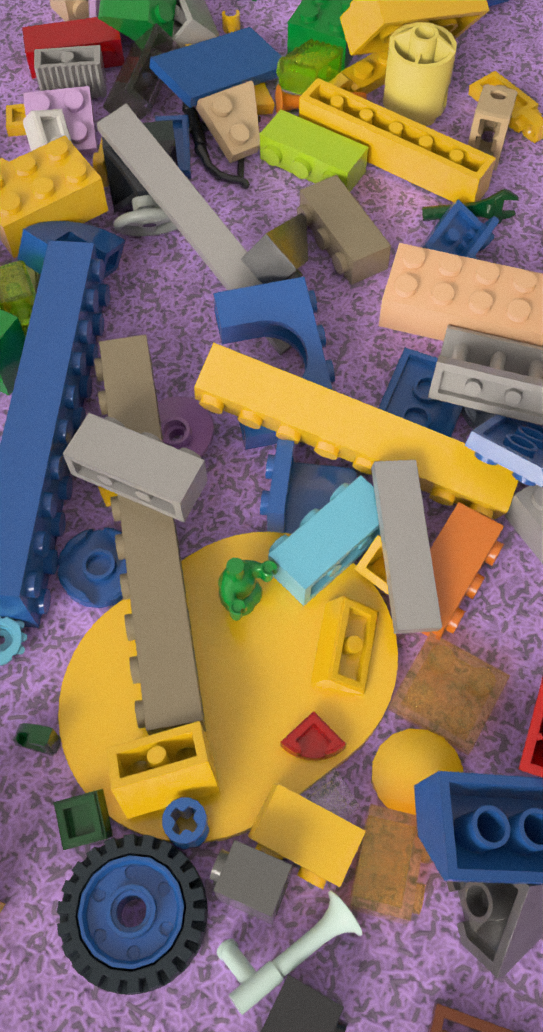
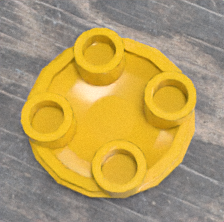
[371,728,464,822]

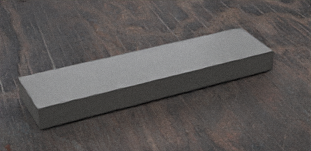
[371,460,442,634]

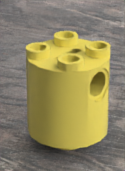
[383,22,457,126]

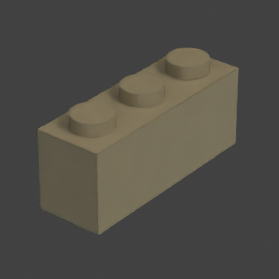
[297,175,391,285]

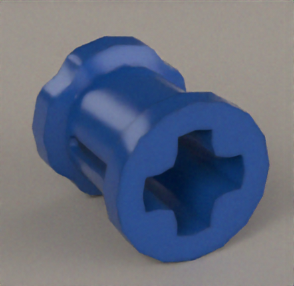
[162,797,209,850]

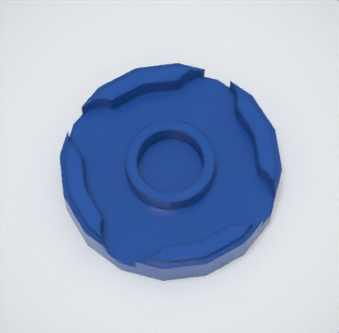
[58,527,127,608]

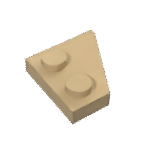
[196,80,260,163]

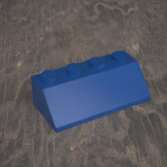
[414,771,543,885]

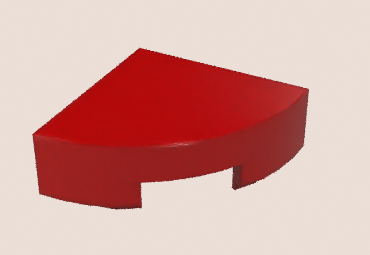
[280,711,346,761]

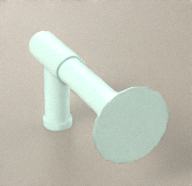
[217,890,363,1015]

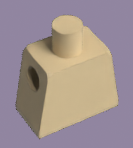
[468,84,517,171]

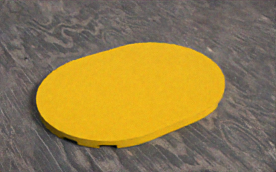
[58,532,398,844]

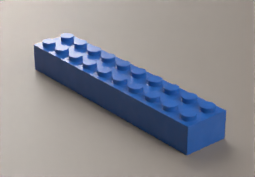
[0,240,110,628]

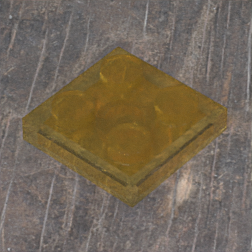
[388,632,510,755]

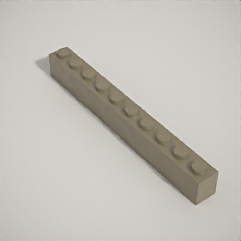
[94,334,206,735]

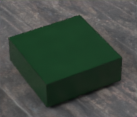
[53,789,113,850]

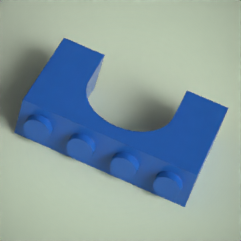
[213,277,335,450]

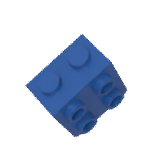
[260,439,357,534]

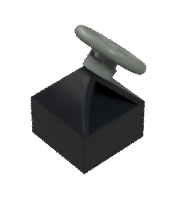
[102,120,178,236]

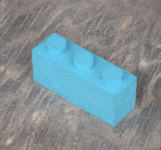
[268,475,380,606]

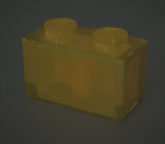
[348,804,430,924]

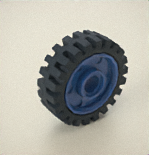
[57,834,208,995]

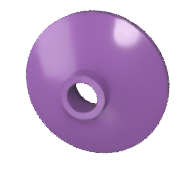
[158,396,214,457]

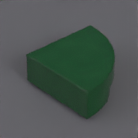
[13,723,61,756]

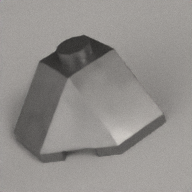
[446,881,543,978]

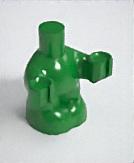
[218,558,278,621]

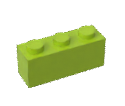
[260,109,368,192]

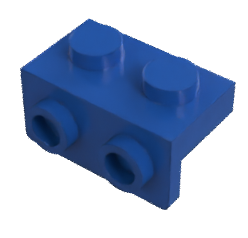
[420,199,500,260]

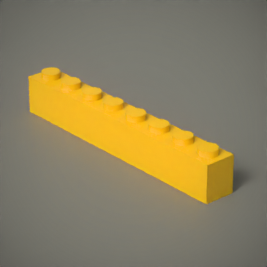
[194,342,518,519]

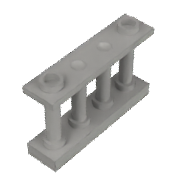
[428,325,543,425]

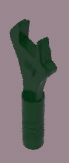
[422,189,518,224]

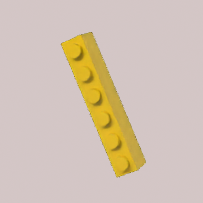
[299,78,496,203]

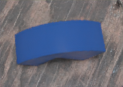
[17,221,126,280]

